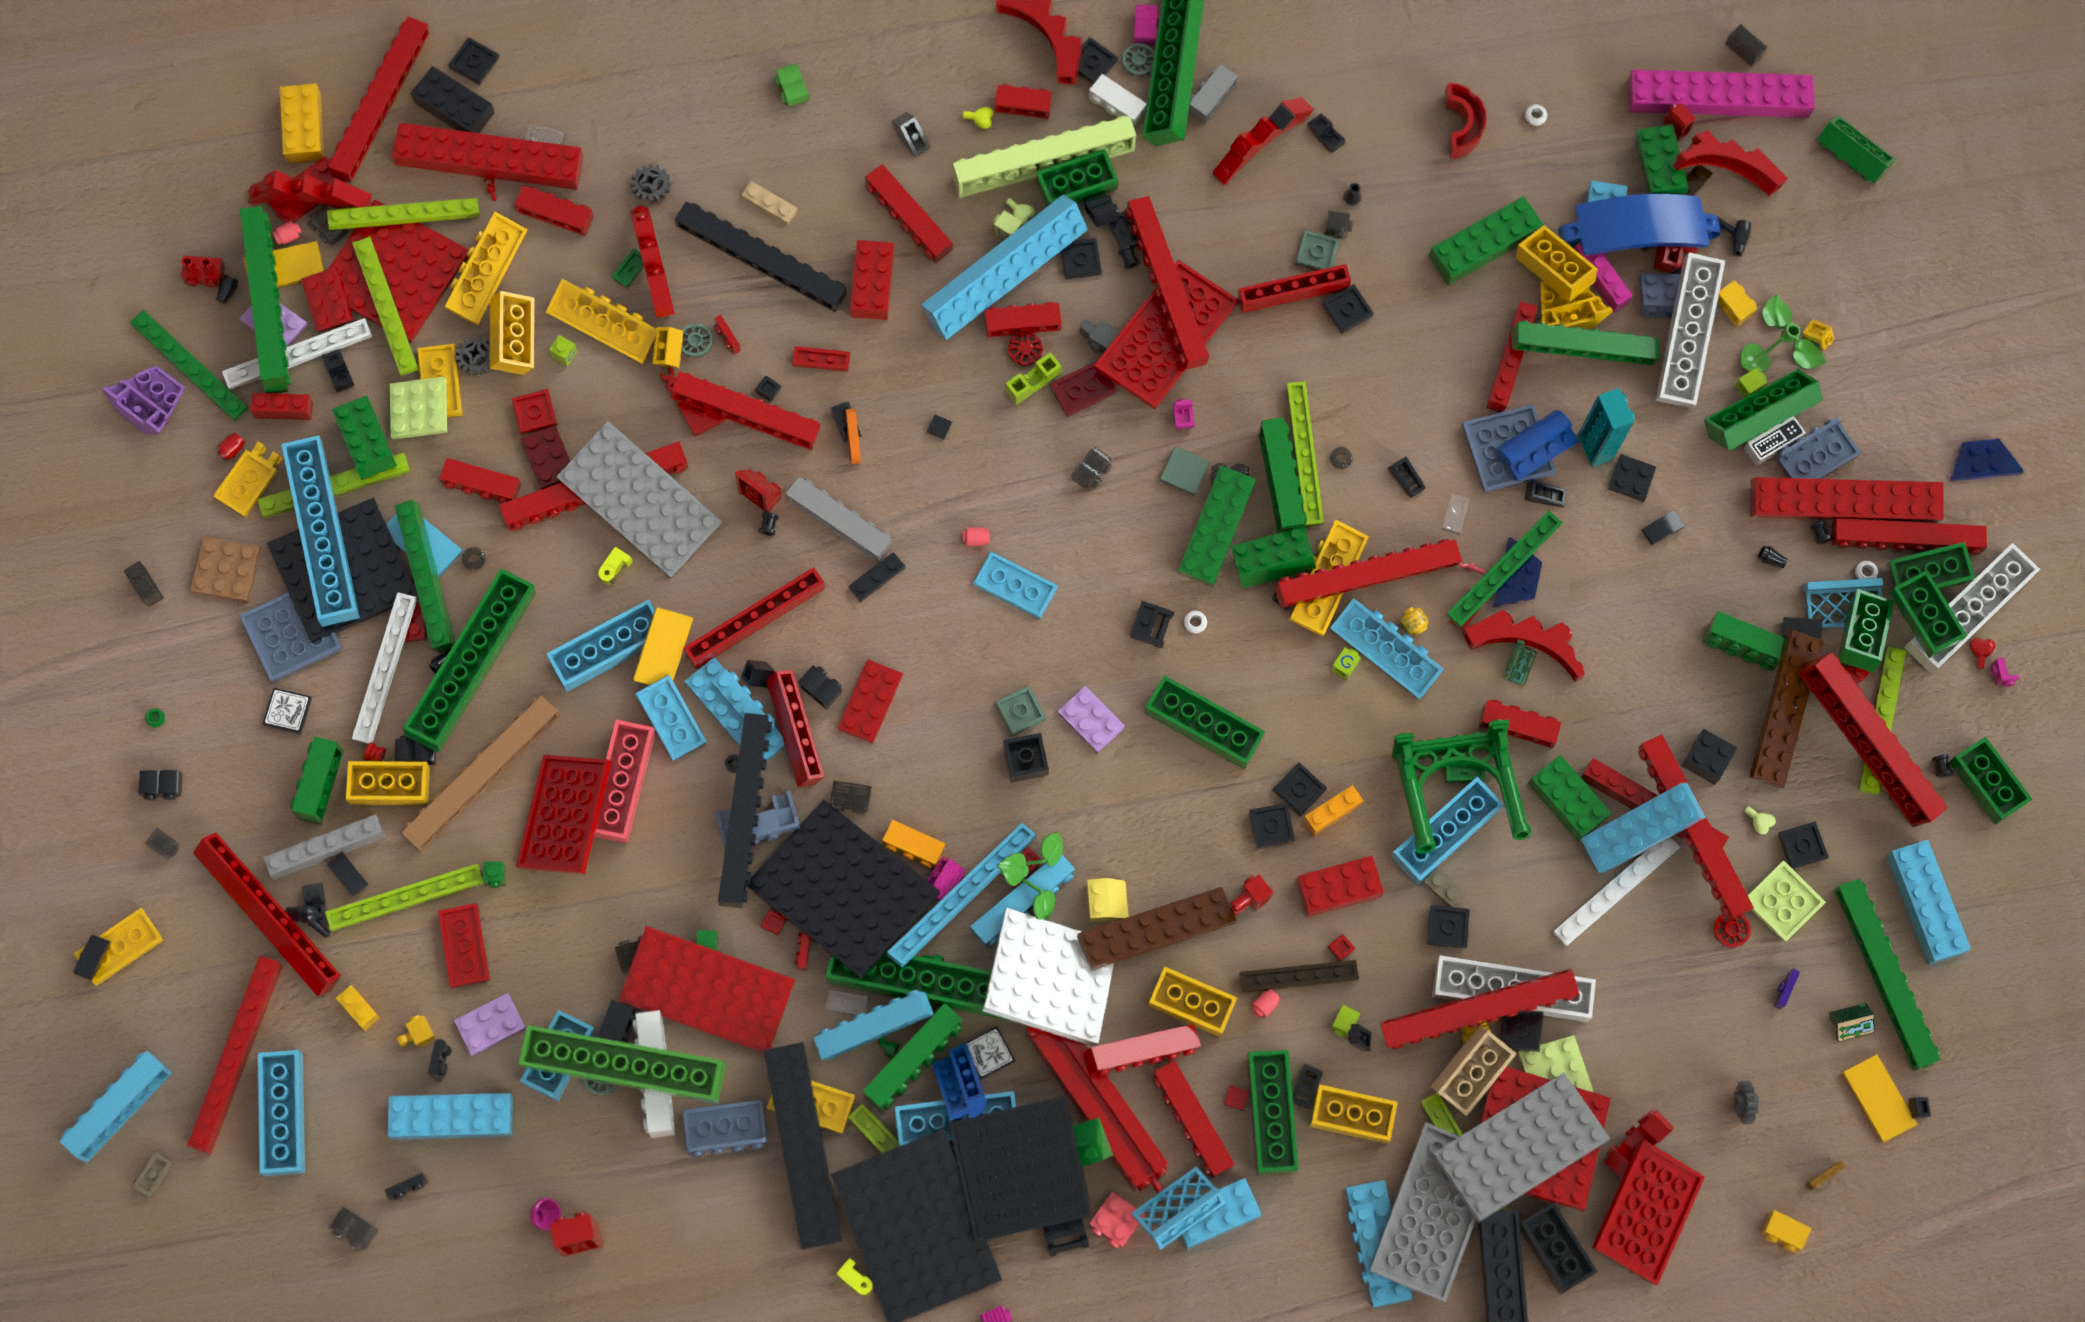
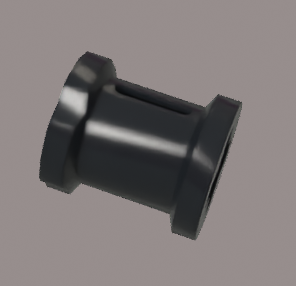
[1118,245,1140,269]
[759,512,779,536]
[1810,521,1833,545]
[1932,754,1953,778]

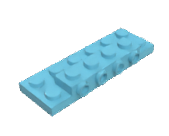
[1330,598,1444,699]
[685,657,785,761]
[1345,1180,1413,1308]

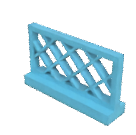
[1803,578,1883,628]
[1132,1167,1225,1250]

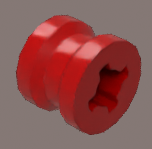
[363,742,386,762]

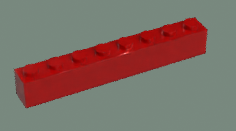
[670,371,821,451]
[1831,518,1987,555]
[684,567,825,669]
[1581,758,1729,848]

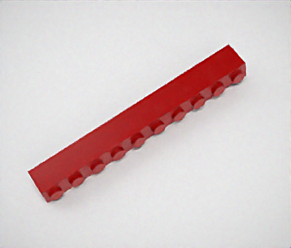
[327,16,430,183]
[1125,196,1209,370]
[499,441,688,531]
[1274,538,1462,608]
[1638,734,1754,921]
[193,833,341,997]
[187,956,283,1155]
[1379,968,1579,1049]

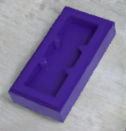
[1774,968,1800,1009]

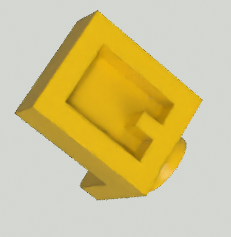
[1803,319,1834,350]

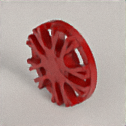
[1008,331,1043,366]
[1713,914,1751,948]

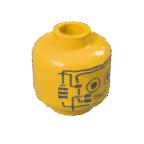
[1400,606,1429,636]

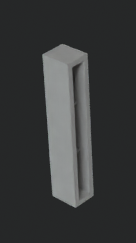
[786,476,892,563]
[263,814,386,880]

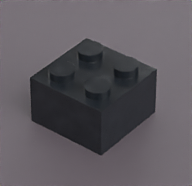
[1681,728,1738,785]
[1003,733,1049,783]

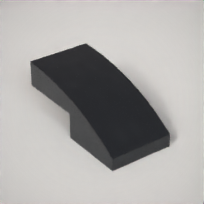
[1307,113,1346,153]
[322,349,355,392]
[830,401,862,443]
[1641,511,1685,546]
[327,853,368,896]
[302,882,328,926]
[73,934,111,981]

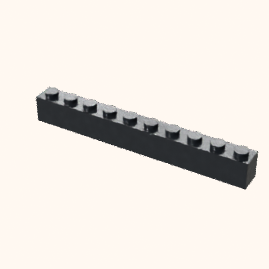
[675,201,847,312]
[718,713,772,908]

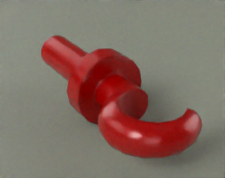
[483,177,497,202]

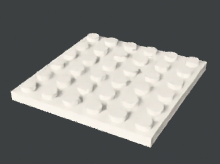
[983,908,1114,1046]

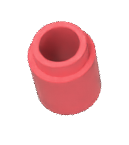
[272,220,301,245]
[962,527,990,546]
[1252,989,1281,1018]

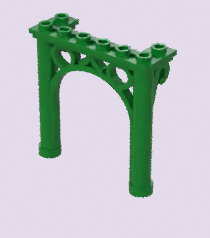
[1392,719,1532,854]

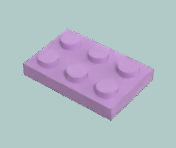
[239,303,308,347]
[1058,686,1125,754]
[454,993,526,1056]

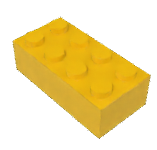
[280,84,324,163]
[1516,225,1598,302]
[489,291,534,375]
[346,761,430,805]
[1148,966,1237,1038]
[1309,1084,1398,1144]

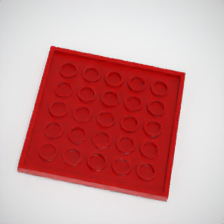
[328,199,469,343]
[1480,1066,1611,1212]

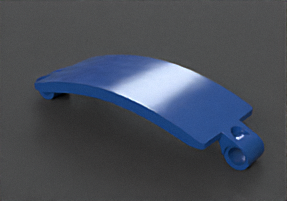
[1558,194,1721,255]

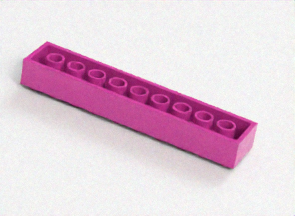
[1628,69,1815,118]

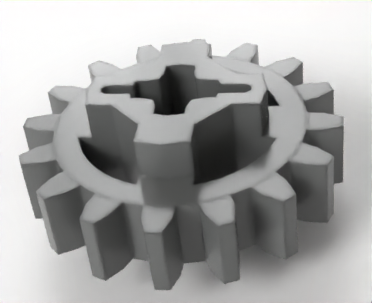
[631,164,671,204]
[455,335,490,376]
[1733,1081,1759,1124]

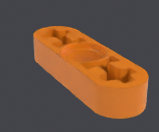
[845,409,861,464]

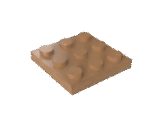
[190,537,261,602]

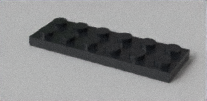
[1479,1209,1528,1322]

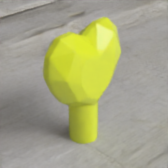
[963,107,993,129]

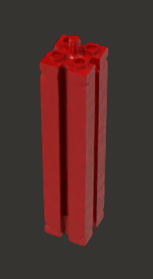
[1025,1026,1169,1194]

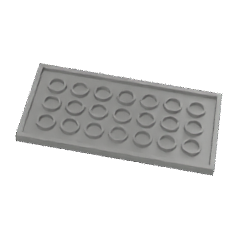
[557,421,722,578]
[1433,1073,1610,1223]
[1369,1122,1476,1303]

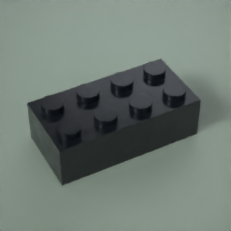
[410,66,495,133]
[1520,1203,1598,1295]

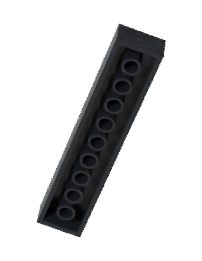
[764,1042,843,1250]

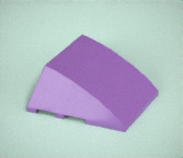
[102,366,185,434]

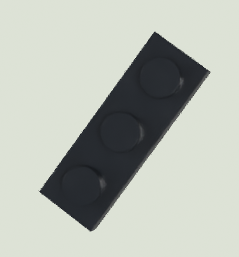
[849,552,905,602]

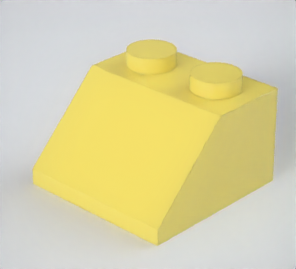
[1086,878,1129,923]

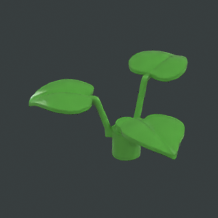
[1741,294,1826,372]
[997,832,1063,921]

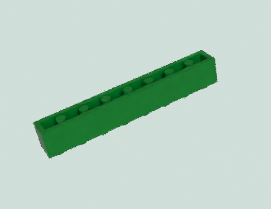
[1512,321,1659,366]
[394,500,456,653]

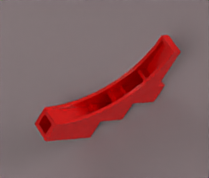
[996,0,1082,85]
[1212,97,1314,185]
[1673,130,1788,196]
[248,170,372,209]
[630,206,675,318]
[1462,609,1585,682]

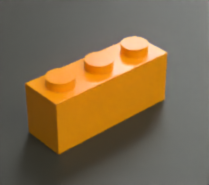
[1303,785,1364,837]
[882,820,946,869]

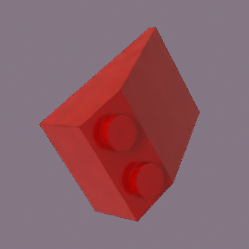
[735,469,782,512]

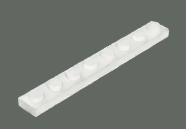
[222,318,372,390]
[352,593,418,744]
[1553,837,1680,947]

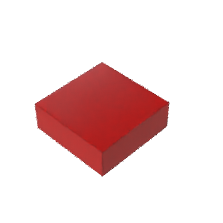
[760,909,787,936]
[1328,934,1356,961]
[1224,1085,1249,1111]

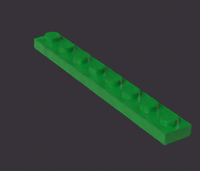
[130,310,248,422]
[1446,511,1563,628]

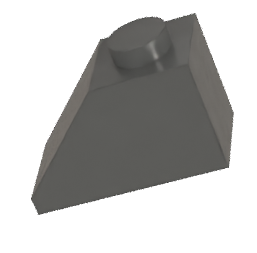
[891,112,930,157]

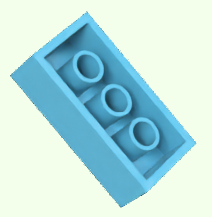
[520,1010,596,1102]
[1170,1178,1262,1250]

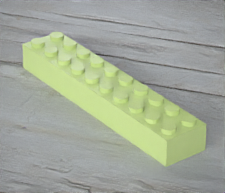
[953,116,1136,198]

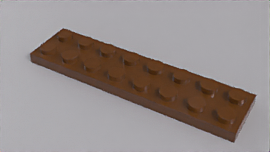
[1749,629,1823,788]
[1077,887,1237,971]

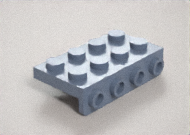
[1639,273,1718,318]
[1776,417,1861,479]
[682,1100,768,1157]

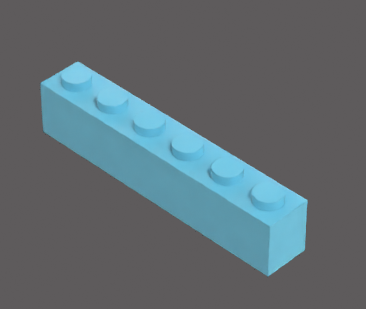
[970,855,1075,948]
[814,990,934,1061]

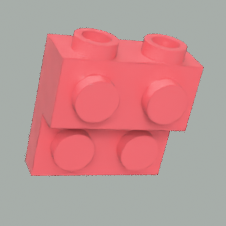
[1089,1192,1145,1249]

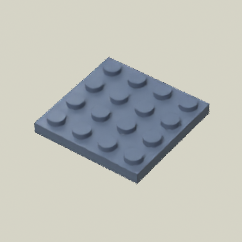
[1462,404,1557,493]
[239,592,343,683]

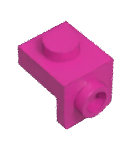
[1173,399,1195,429]
[1990,658,2020,687]

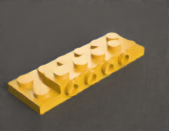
[444,212,527,326]
[546,279,657,364]
[1289,520,1369,637]

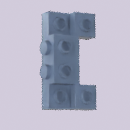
[715,791,800,849]

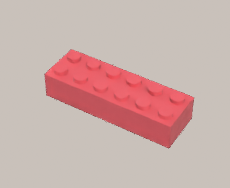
[594,720,656,844]

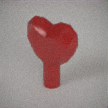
[1970,638,1995,669]

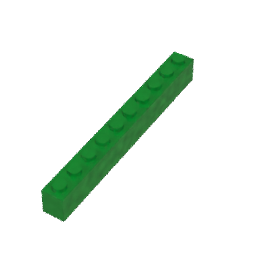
[1834,878,1940,1071]

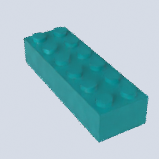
[1577,388,1635,468]

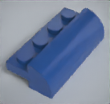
[1495,410,1579,481]
[932,1043,986,1120]

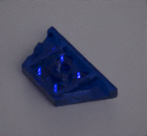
[1951,438,2024,481]
[1493,537,1543,607]

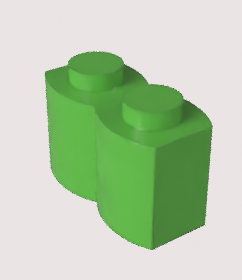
[774,63,809,107]

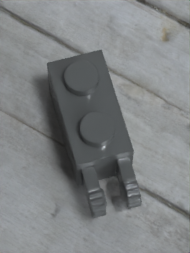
[1080,321,1120,353]

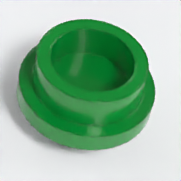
[145,708,165,728]

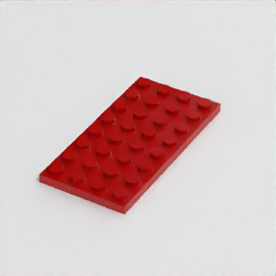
[1093,259,1239,410]
[619,926,796,1053]

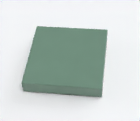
[1295,230,1340,271]
[1160,446,1210,496]
[995,685,1047,736]

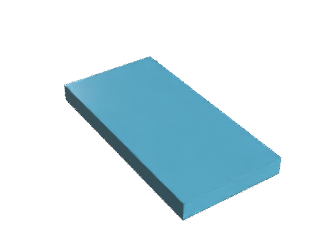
[386,514,463,577]
[973,552,1058,619]
[635,675,707,761]

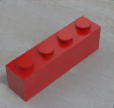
[515,186,594,236]
[985,301,1062,338]
[439,458,521,504]
[1479,700,1562,748]

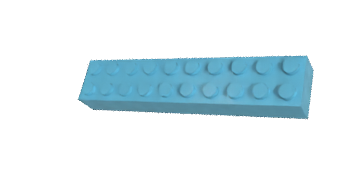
[921,195,1088,340]
[281,436,360,627]

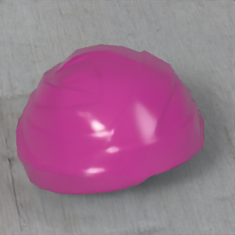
[529,1198,561,1231]

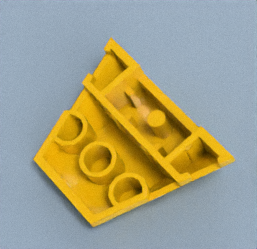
[1540,282,1613,330]

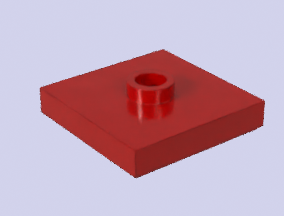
[511,389,557,435]
[677,402,727,436]

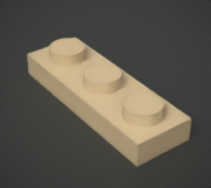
[741,181,798,225]

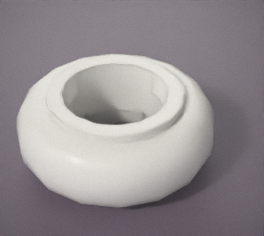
[1525,104,1547,126]
[1855,561,1878,579]
[1184,610,1207,634]

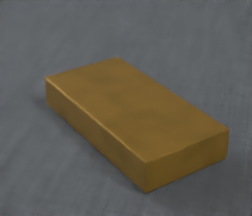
[1805,1160,1845,1190]

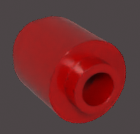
[217,432,245,460]

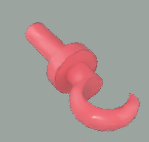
[1457,559,1485,575]

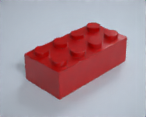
[850,240,894,320]
[1296,855,1384,917]
[549,1212,603,1256]

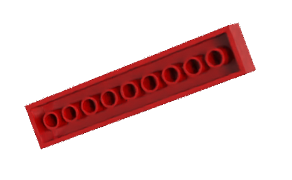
[392,123,584,190]
[1750,477,1944,522]
[1797,652,1947,827]

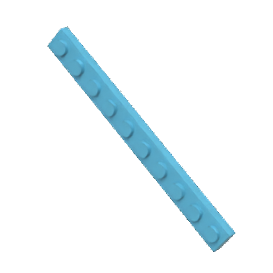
[887,823,1036,967]

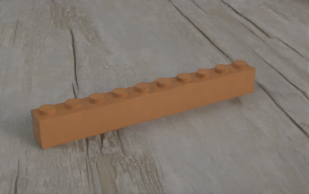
[401,695,560,853]

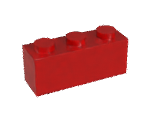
[995,84,1052,119]
[250,393,313,420]

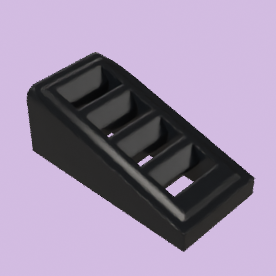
[1388,456,1426,498]
[1525,479,1567,508]
[1292,1064,1323,1109]

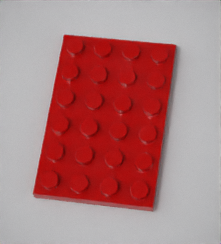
[516,755,612,875]
[1592,1139,1705,1285]

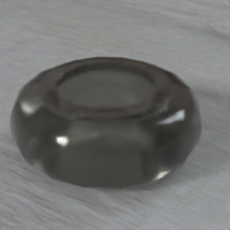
[1330,447,1353,469]
[462,547,486,570]

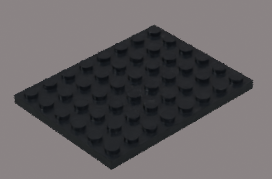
[746,800,940,980]
[830,1129,1002,1322]

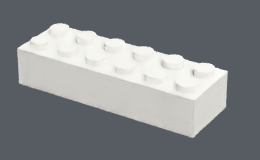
[633,1010,675,1138]

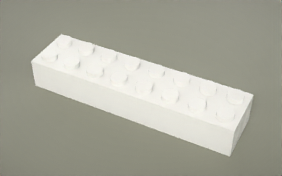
[1655,253,1725,408]
[1904,543,2040,674]
[1432,956,1596,1022]

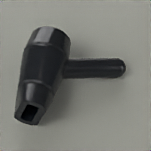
[1718,217,1751,257]
[285,905,330,937]

